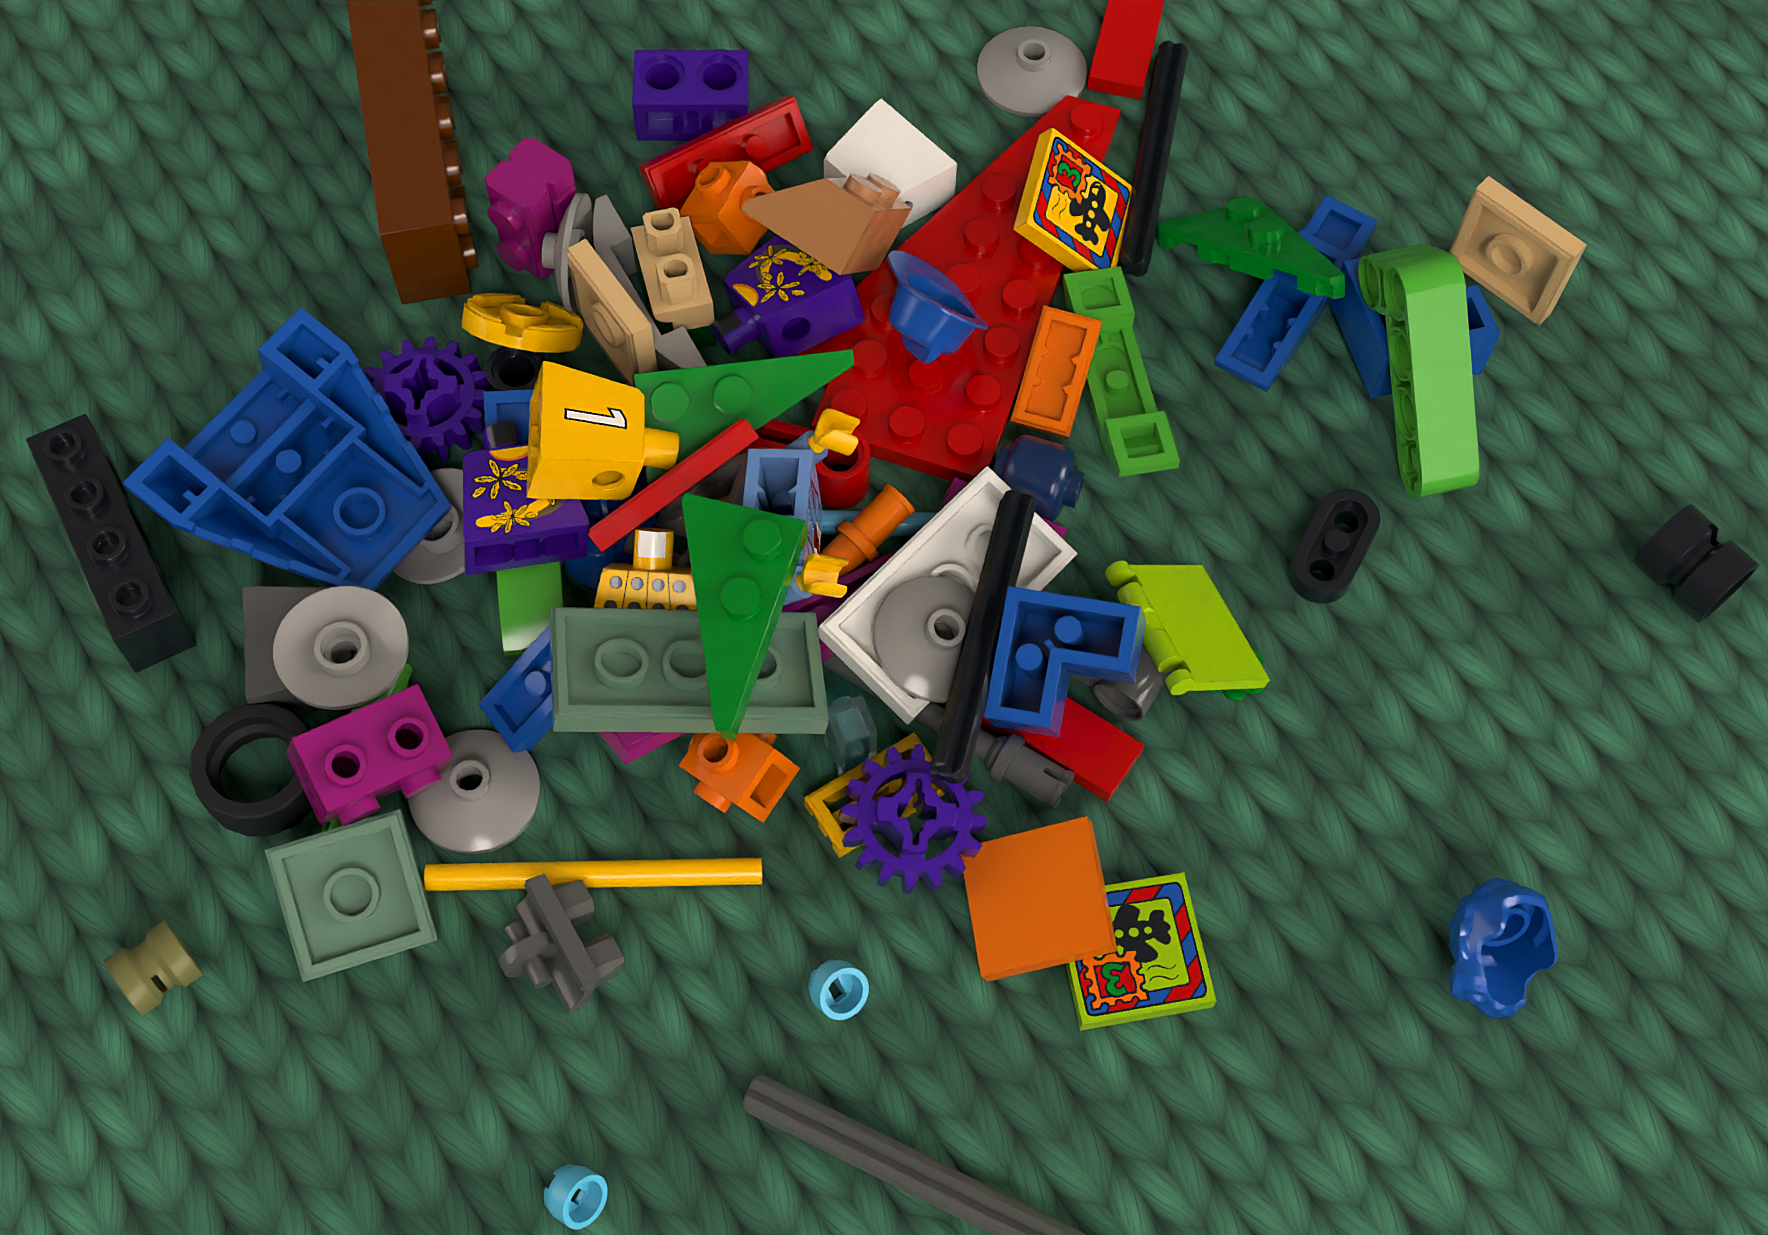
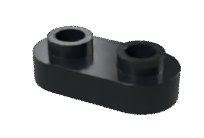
[1289,489,1381,604]

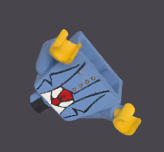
[743,408,860,606]

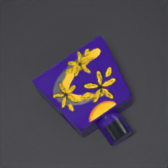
[710,235,866,358]
[463,422,589,576]

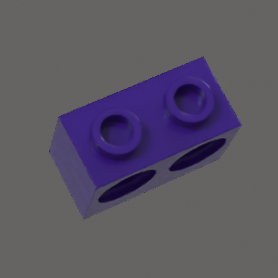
[632,49,750,141]

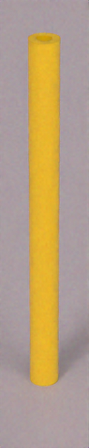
[424,858,763,891]

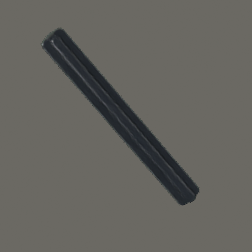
[1117,40,1188,277]
[929,490,1037,784]

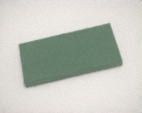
[549,607,829,734]

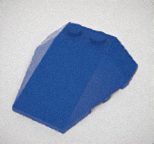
[122,307,451,591]

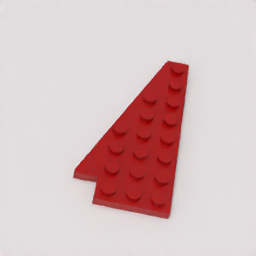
[794,95,1121,483]

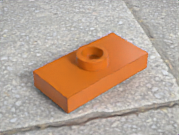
[1010,305,1102,440]

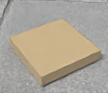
[1449,176,1587,325]
[567,238,658,385]

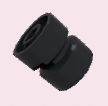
[1632,504,1760,623]

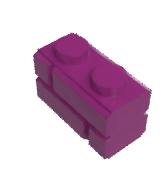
[484,137,577,279]

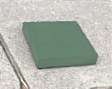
[265,809,439,982]

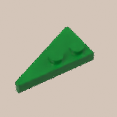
[1156,197,1345,299]
[633,349,854,487]
[682,493,809,741]

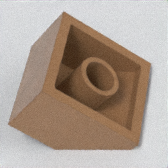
[740,173,912,275]

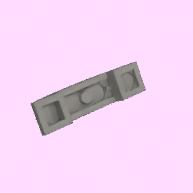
[593,195,707,371]

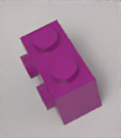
[286,684,453,826]

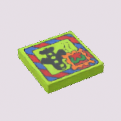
[1065,872,1217,1031]

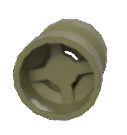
[103,919,204,1016]

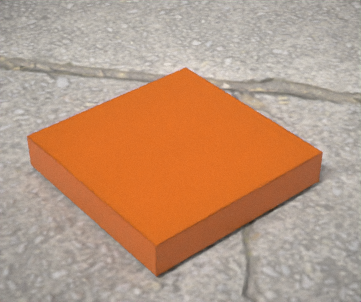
[960,816,1118,982]

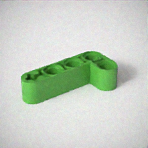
[1358,243,1480,499]

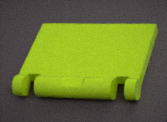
[1105,560,1270,695]

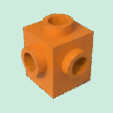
[679,161,775,255]
[678,733,800,823]

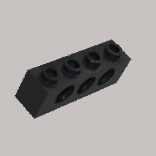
[26,414,196,673]

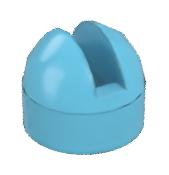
[808,959,869,1020]
[543,1164,608,1229]

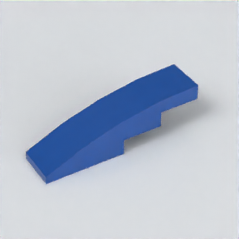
[1214,195,1378,392]

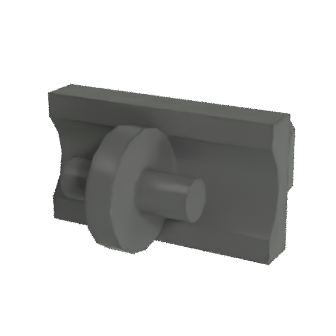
[499,873,624,1014]

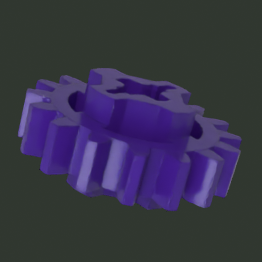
[364,336,490,462]
[839,744,988,894]

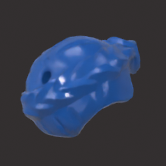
[1448,878,1557,1019]

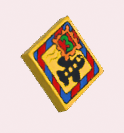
[1013,128,1133,273]

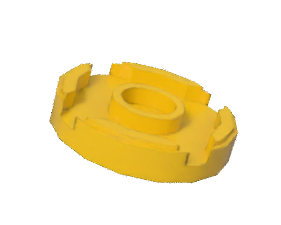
[461,293,584,353]

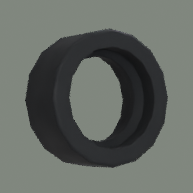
[189,703,313,836]

